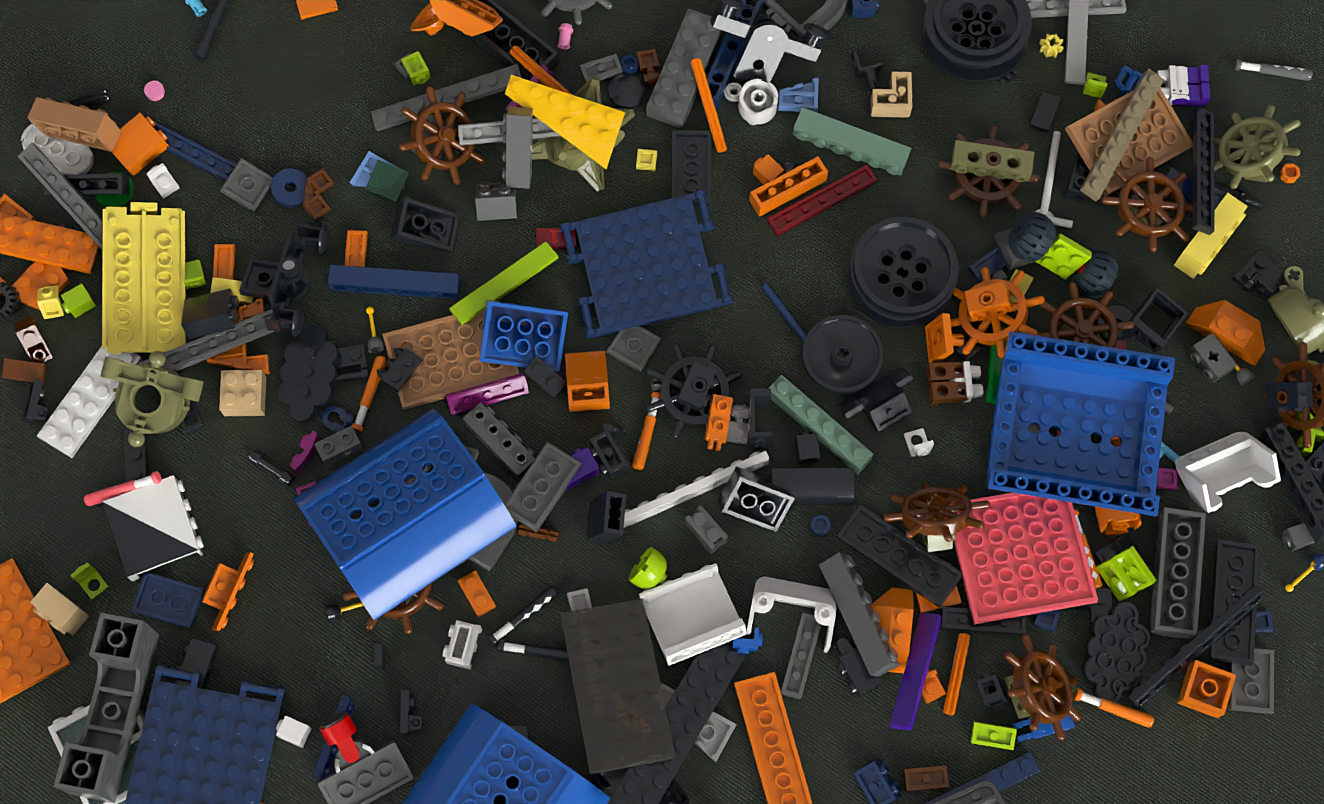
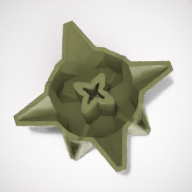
[532,76,635,192]

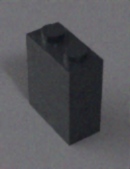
[181,288,239,340]
[586,491,626,544]

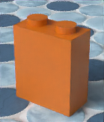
[112,113,169,176]

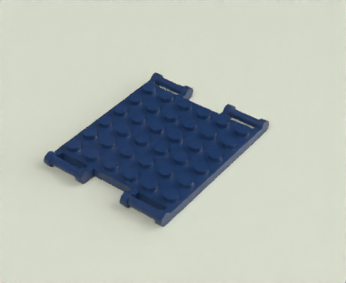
[559,190,734,338]
[125,664,285,804]

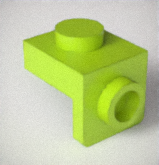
[1296,428,1324,457]

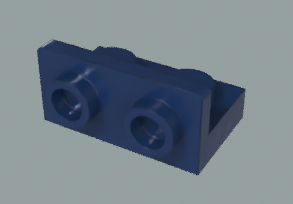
[853,759,901,804]

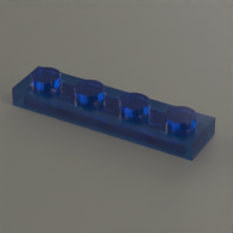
[312,695,355,780]

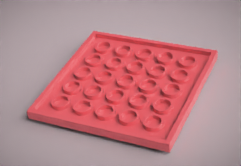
[951,493,1098,624]

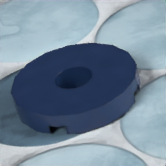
[271,168,307,207]

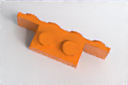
[201,552,254,631]

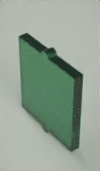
[365,160,409,202]

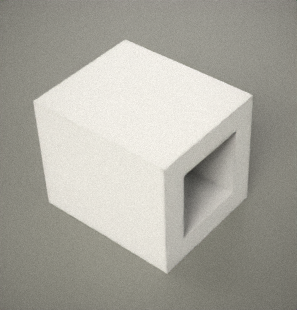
[276,716,312,748]

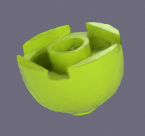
[628,547,667,589]

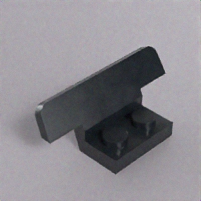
[840,368,913,432]

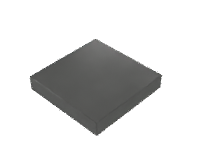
[220,158,273,212]
[606,326,662,373]

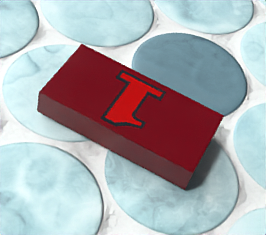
[536,228,576,249]

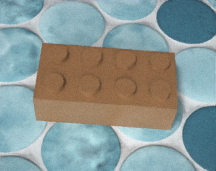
[28,97,122,152]

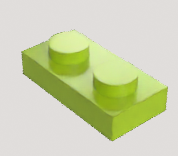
[970,721,1017,750]

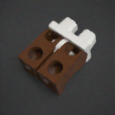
[926,361,983,406]

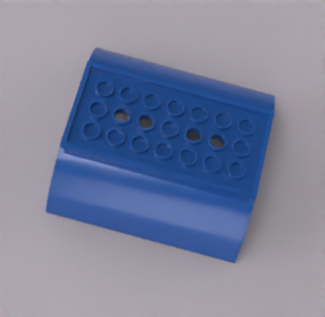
[987,331,1175,517]
[293,409,517,620]
[402,703,610,804]

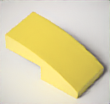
[210,278,254,304]

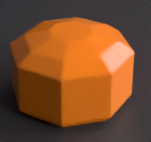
[1279,163,1300,183]

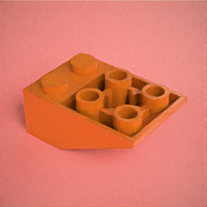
[565,351,610,412]

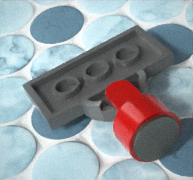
[317,711,414,804]

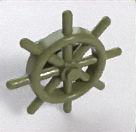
[1214,105,1301,189]

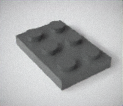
[1229,648,1274,714]

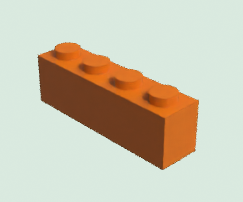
[749,156,828,217]

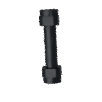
[248,450,295,487]

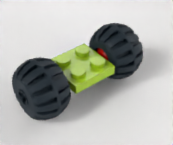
[1008,212,1118,298]

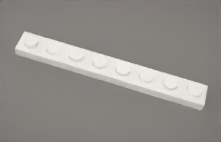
[624,451,769,528]

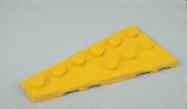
[505,75,625,169]

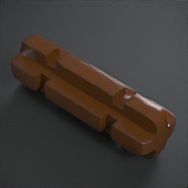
[518,523,559,542]

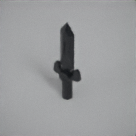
[1214,181,1264,209]

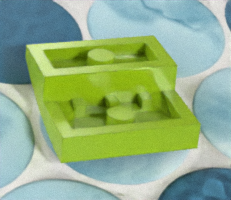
[1096,546,1157,602]

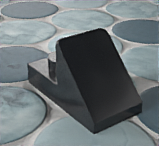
[1093,534,1140,564]

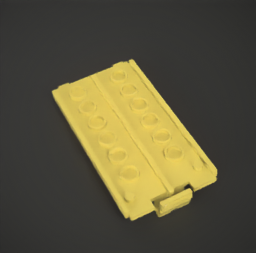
[102,202,186,354]

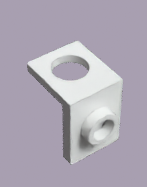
[904,428,934,457]

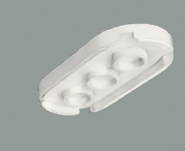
[21,124,94,175]

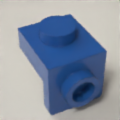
[732,627,763,654]

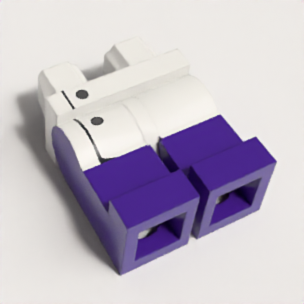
[1156,65,1210,107]

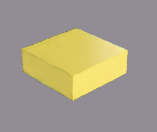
[636,149,657,171]

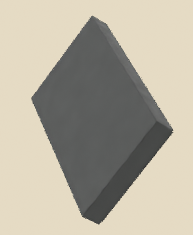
[504,442,582,532]

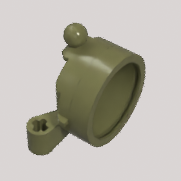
[1268,266,1324,354]
[100,351,204,447]

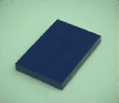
[131,572,205,629]

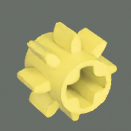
[1039,34,1064,58]

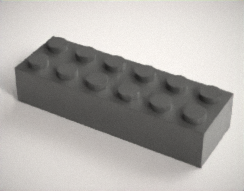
[647,9,723,129]
[1149,507,1206,640]

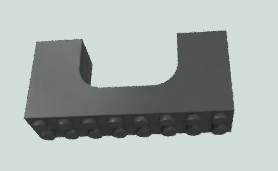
[53,613,159,803]

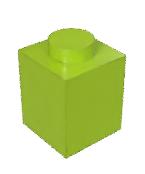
[61,284,96,318]

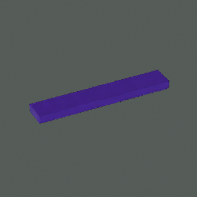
[890,613,942,730]

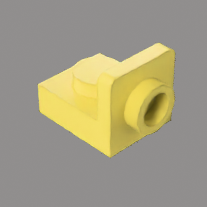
[37,285,64,319]

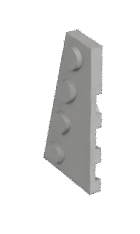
[652,683,736,763]

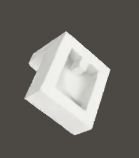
[147,163,179,199]

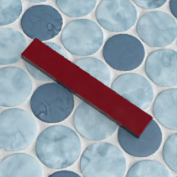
[767,164,877,236]

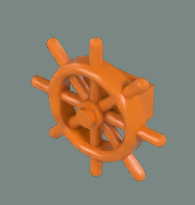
[950,267,1045,359]

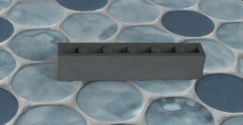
[819,552,900,677]

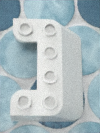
[1175,432,1281,513]

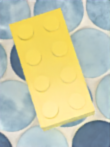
[1174,193,1248,279]

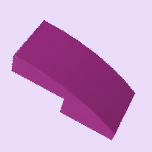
[289,431,320,475]

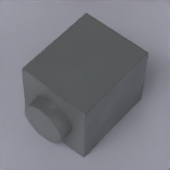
[1282,523,1315,552]

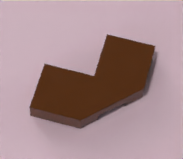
[302,168,335,221]

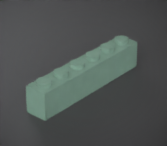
[793,107,911,176]
[769,375,873,475]

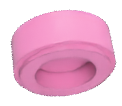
[144,81,165,101]

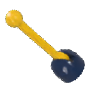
[1285,552,1324,592]

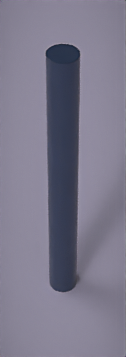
[761,283,807,343]

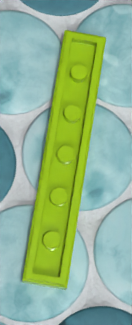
[450,242,558,325]

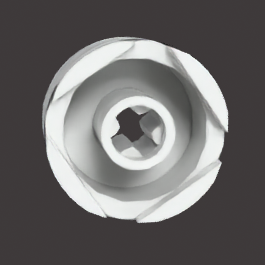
[738,79,778,125]

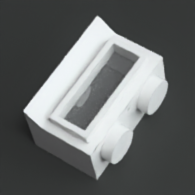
[443,620,482,670]

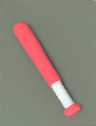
[84,471,161,506]

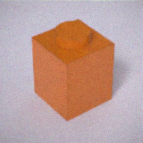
[753,154,784,184]

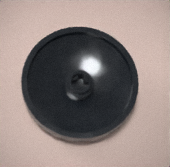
[802,315,883,394]

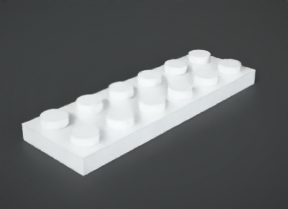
[37,347,143,458]

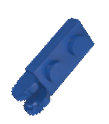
[1012,715,1075,742]

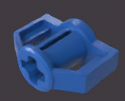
[1114,65,1143,96]

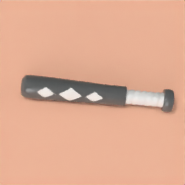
[1234,59,1313,81]

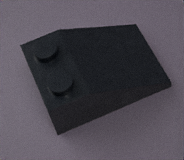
[390,197,460,252]
[718,466,795,532]

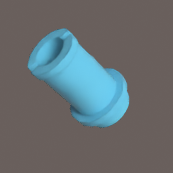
[185,0,207,17]

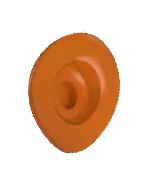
[410,3,445,35]

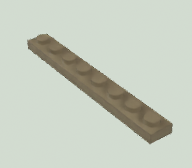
[1080,69,1164,201]

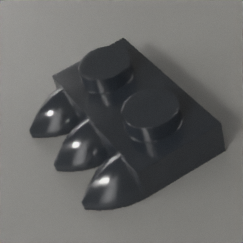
[377,347,423,392]

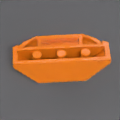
[429,0,503,37]
[1185,300,1265,367]
[871,588,914,674]

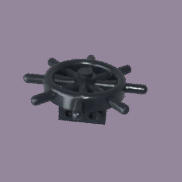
[646,343,743,439]

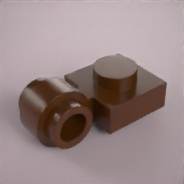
[637,49,659,86]

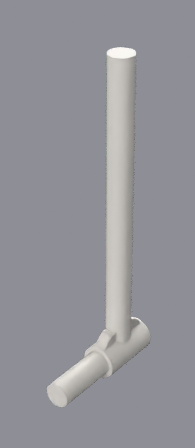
[1035,131,1073,228]

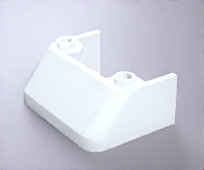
[745,577,837,653]

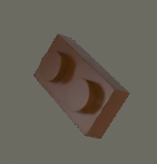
[903,765,949,792]

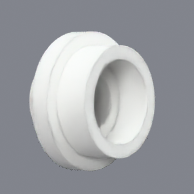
[724,83,742,102]

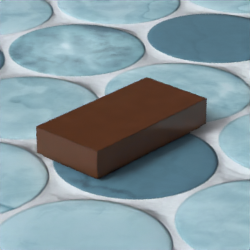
[2,358,46,383]

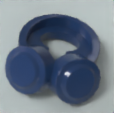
[322,406,353,434]

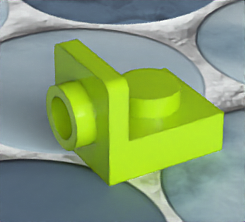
[401,51,430,86]

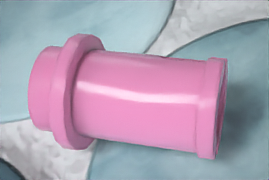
[558,23,573,50]

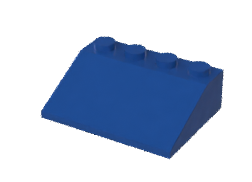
[479,299,568,372]

